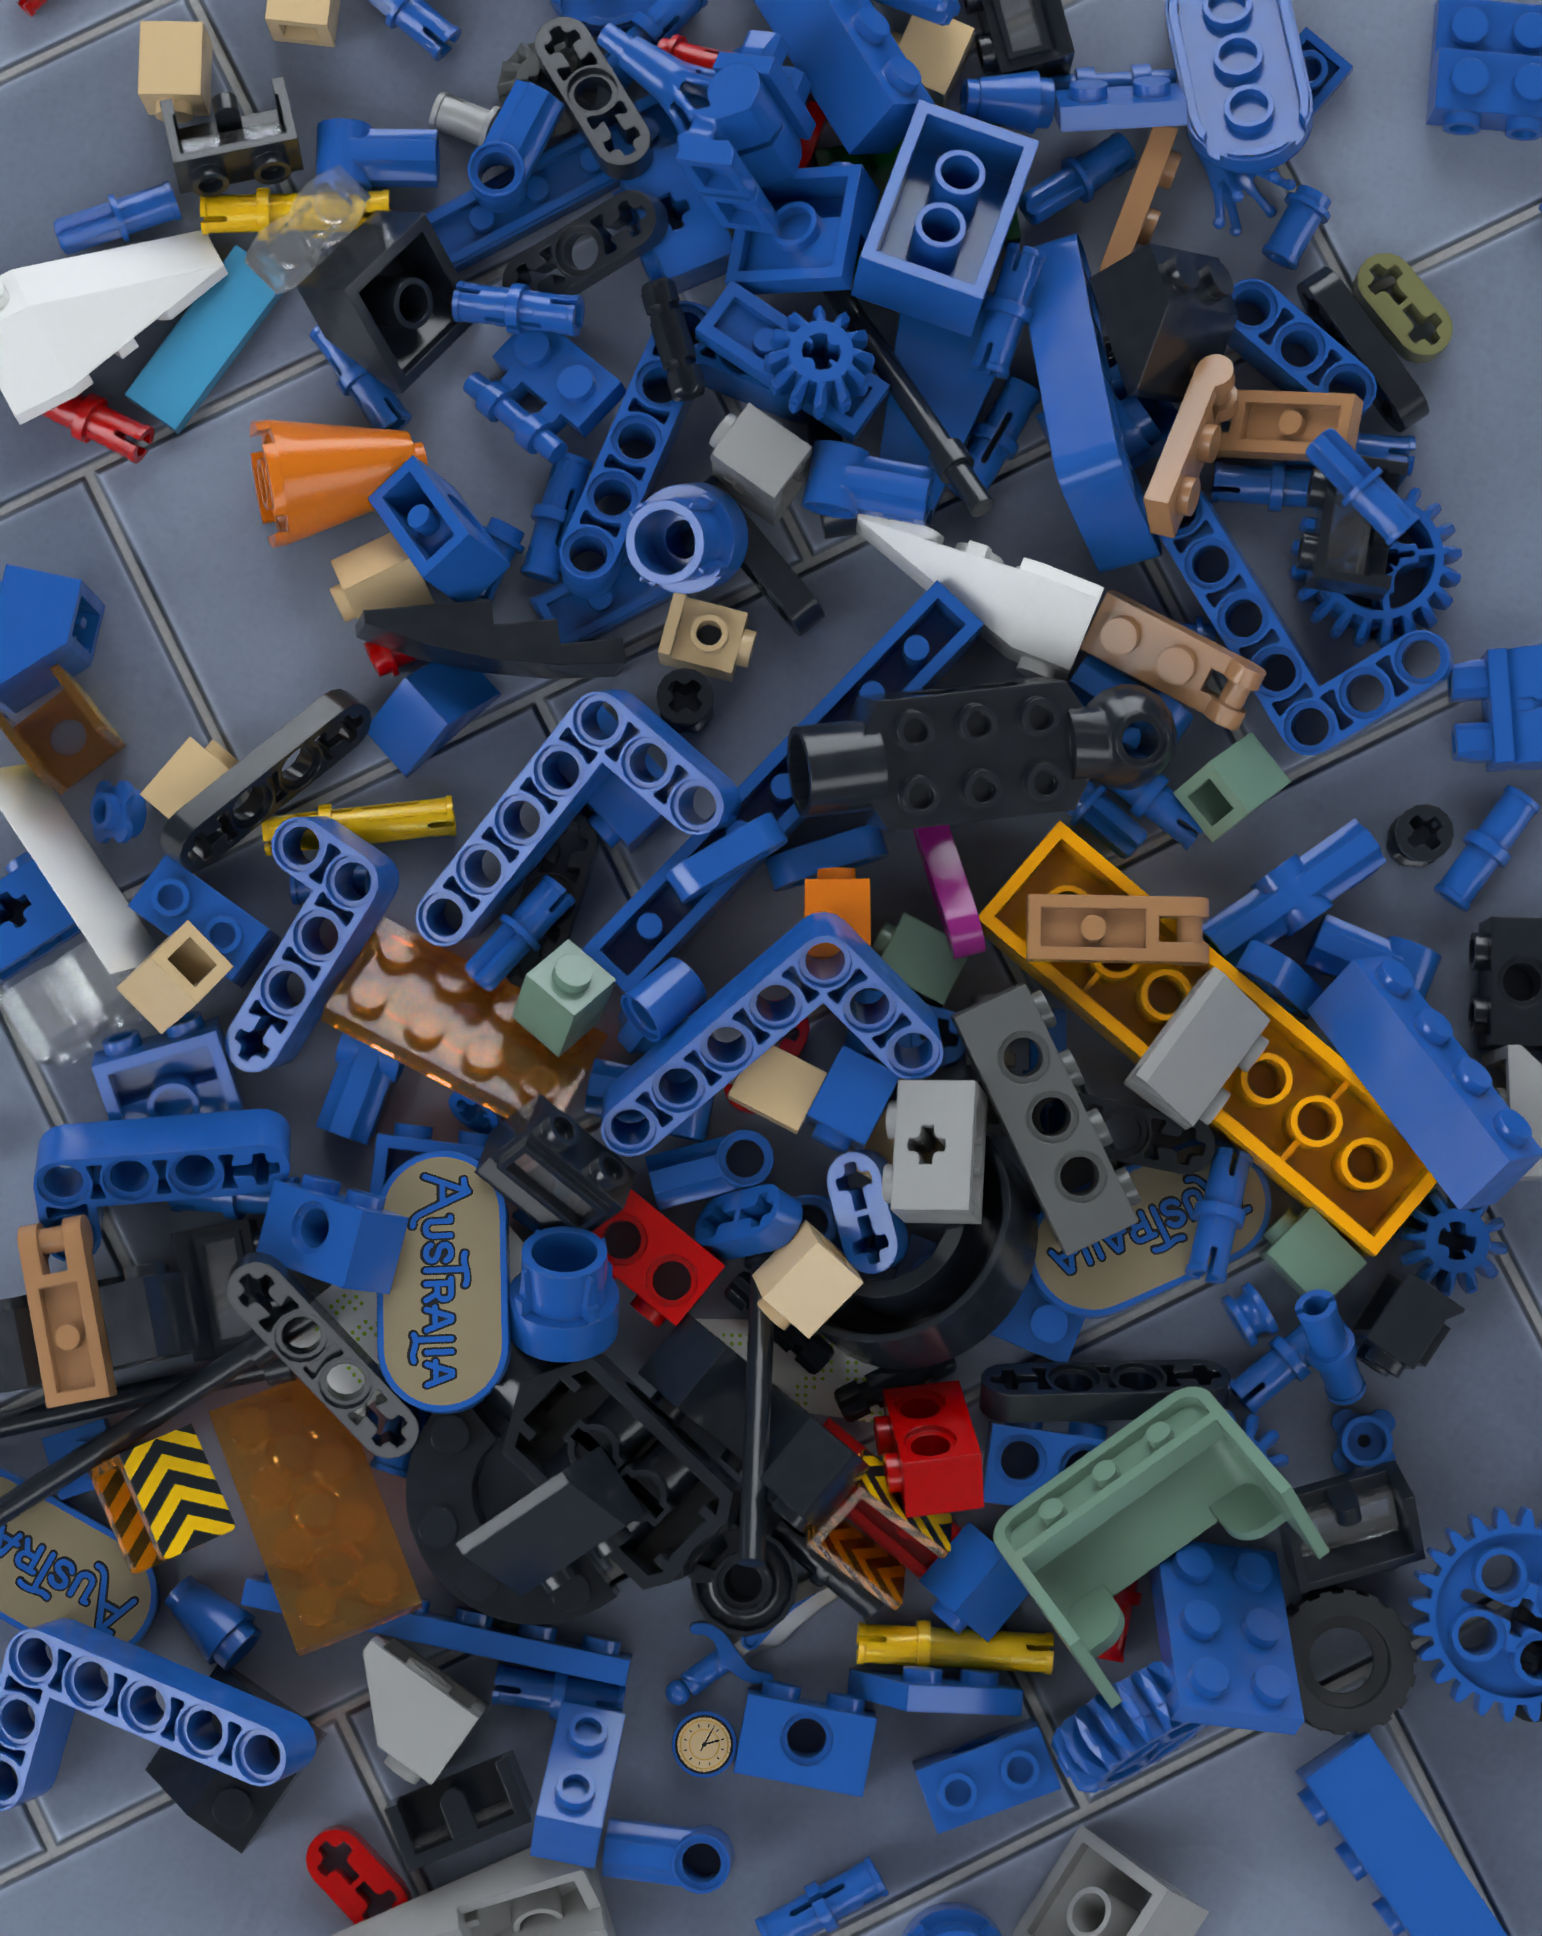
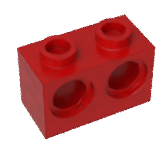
[592,1189,726,1328]
[873,1380,984,1518]

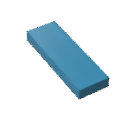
[125,245,289,435]

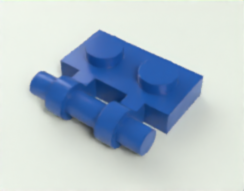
[1050,64,1187,132]
[463,330,626,464]

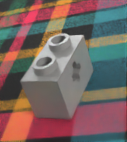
[709,403,812,526]
[882,1080,988,1224]

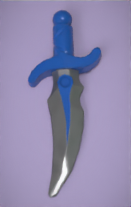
[665,1578,839,1705]

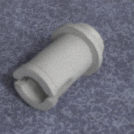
[429,91,502,147]

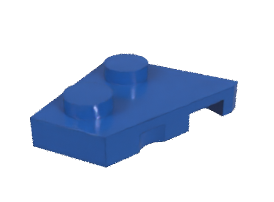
[847,1666,1023,1716]

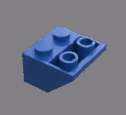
[0,564,106,714]

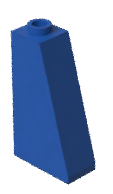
[879,290,998,524]

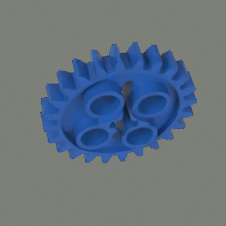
[1408,1505,1542,1722]

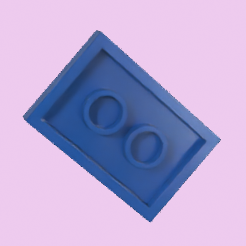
[1149,1541,1305,1735]

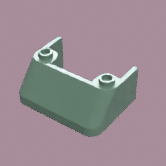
[993,1387,1330,1709]

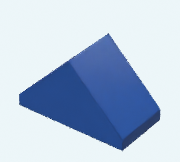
[367,662,501,778]

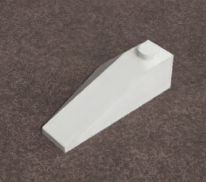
[0,230,228,425]
[856,514,1104,681]

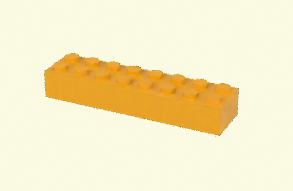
[979,820,1437,1257]

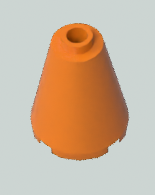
[250,419,428,548]

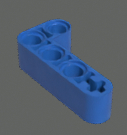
[225,816,399,1072]
[33,1109,291,1261]

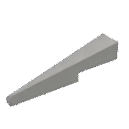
[330,1847,616,1936]

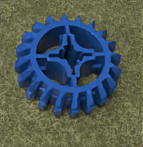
[1289,487,1462,649]
[1051,1660,1209,1793]

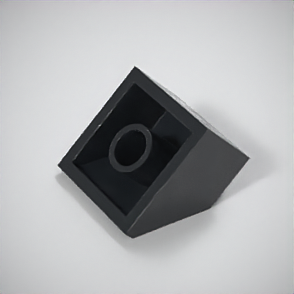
[296,210,473,393]
[1089,243,1238,403]
[455,1446,644,1596]
[145,1664,327,1854]

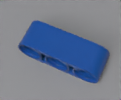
[1228,278,1377,420]

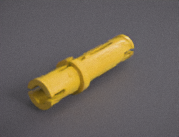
[200,187,391,238]
[261,795,457,856]
[856,1620,1054,1675]

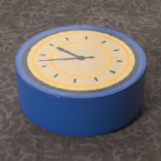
[672,1709,737,1778]

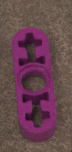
[913,825,986,960]

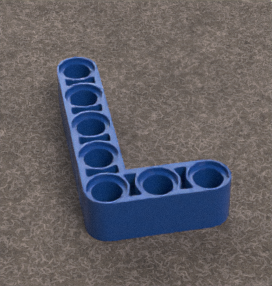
[1021,233,1162,573]
[559,300,814,598]
[1159,490,1454,756]
[415,689,741,947]
[601,911,944,1157]
[0,1618,317,1812]

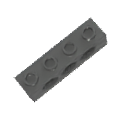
[950,983,1141,1256]

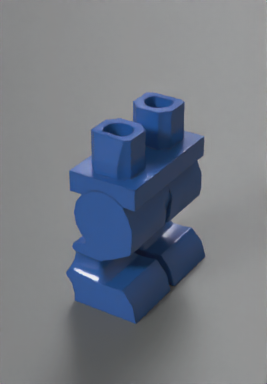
[675,30,816,234]
[1447,644,1542,772]

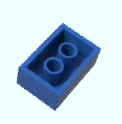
[851,99,1040,337]

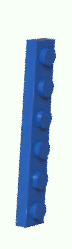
[240,1566,633,1687]

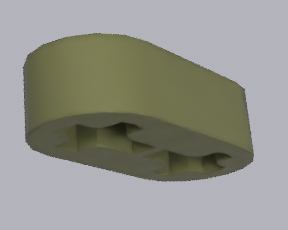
[1352,253,1453,364]

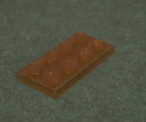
[321,917,608,1118]
[208,1378,422,1657]

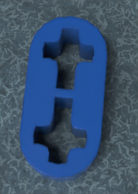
[665,812,788,903]
[765,825,889,892]
[1235,940,1324,1020]
[827,1149,909,1274]
[694,1184,803,1260]

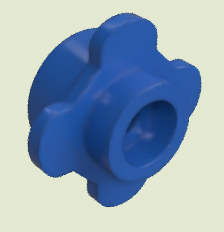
[90,780,147,844]
[1331,1409,1396,1473]

